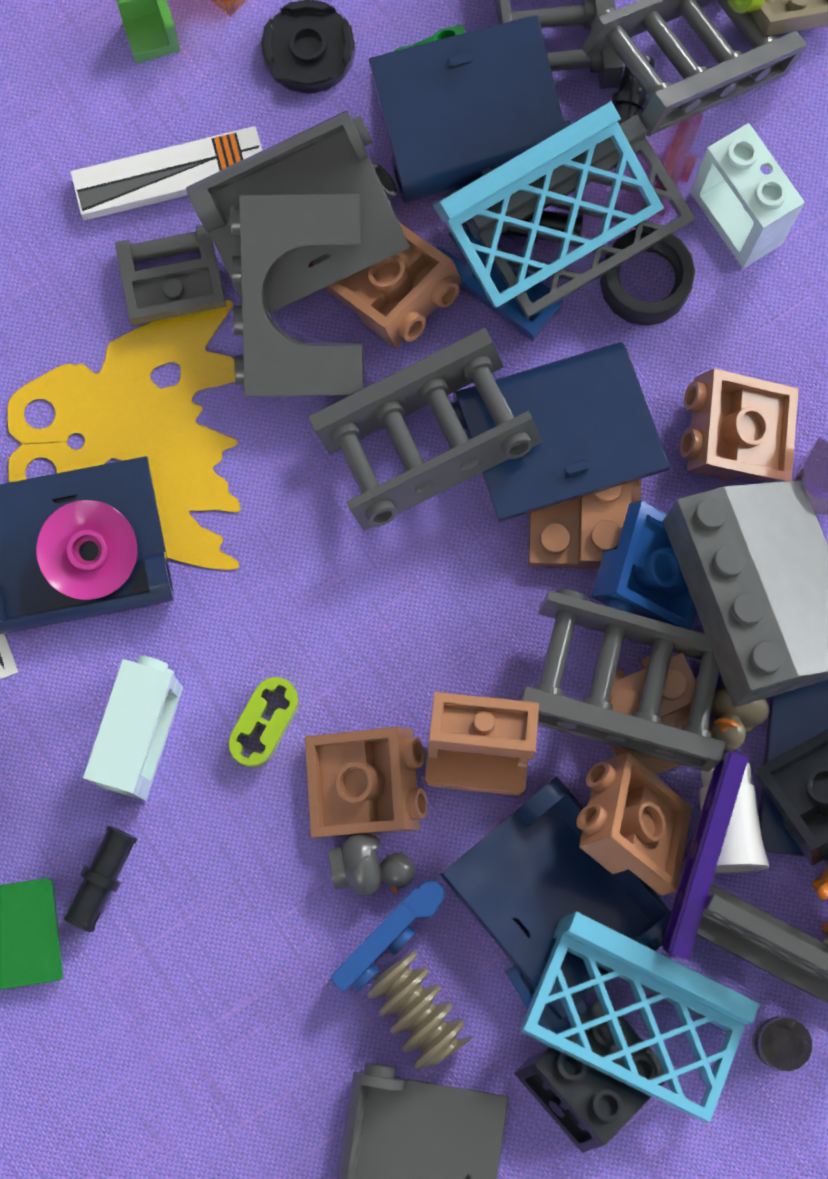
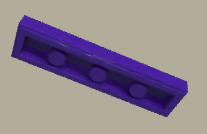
[661,751,749,960]

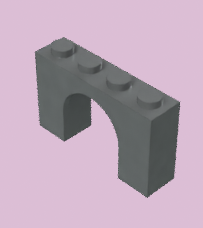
[230,194,364,396]

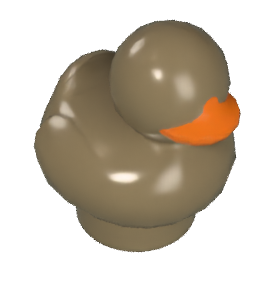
[711,678,769,751]

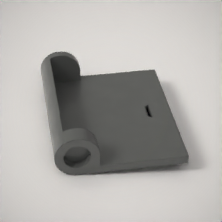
[186,110,410,314]
[337,1063,509,1179]

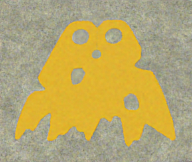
[7,300,241,570]

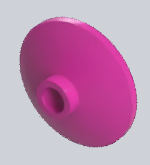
[36,500,138,600]

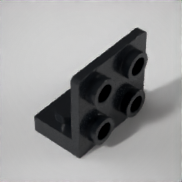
[514,999,667,1153]

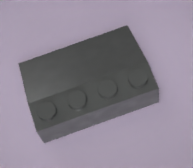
[662,480,828,708]

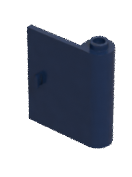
[369,14,571,203]
[451,342,670,522]
[0,456,175,635]
[440,776,671,1020]

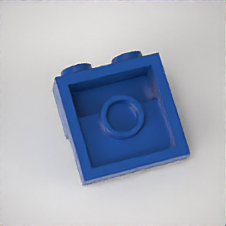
[591,501,697,630]

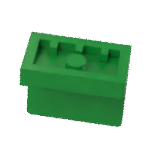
[0,878,64,989]

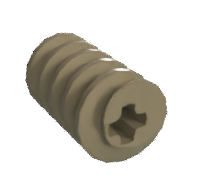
[367,950,473,1070]

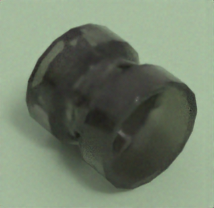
[751,1016,812,1071]

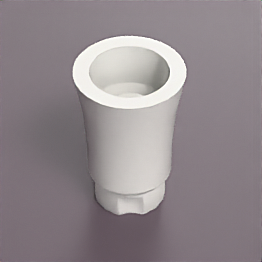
[699,763,769,874]

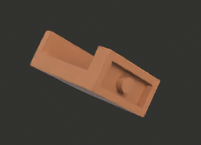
[424,691,539,796]

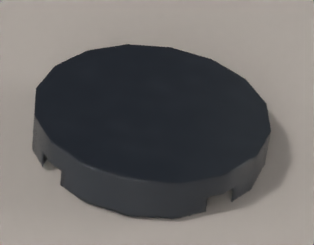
[261,0,355,94]

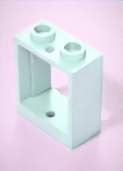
[690,123,805,269]
[83,655,183,801]

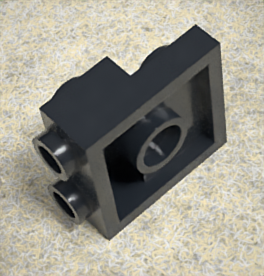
[756,729,828,866]

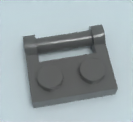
[115,225,227,326]

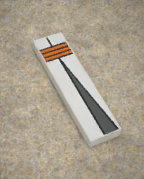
[70,126,262,221]

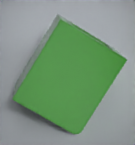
[116,0,181,64]

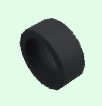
[600,229,695,326]

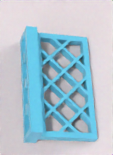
[433,101,664,308]
[519,912,760,1123]

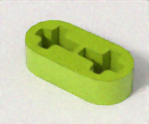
[229,677,299,768]

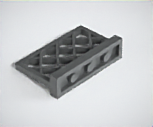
[467,115,696,319]
[696,884,828,1004]

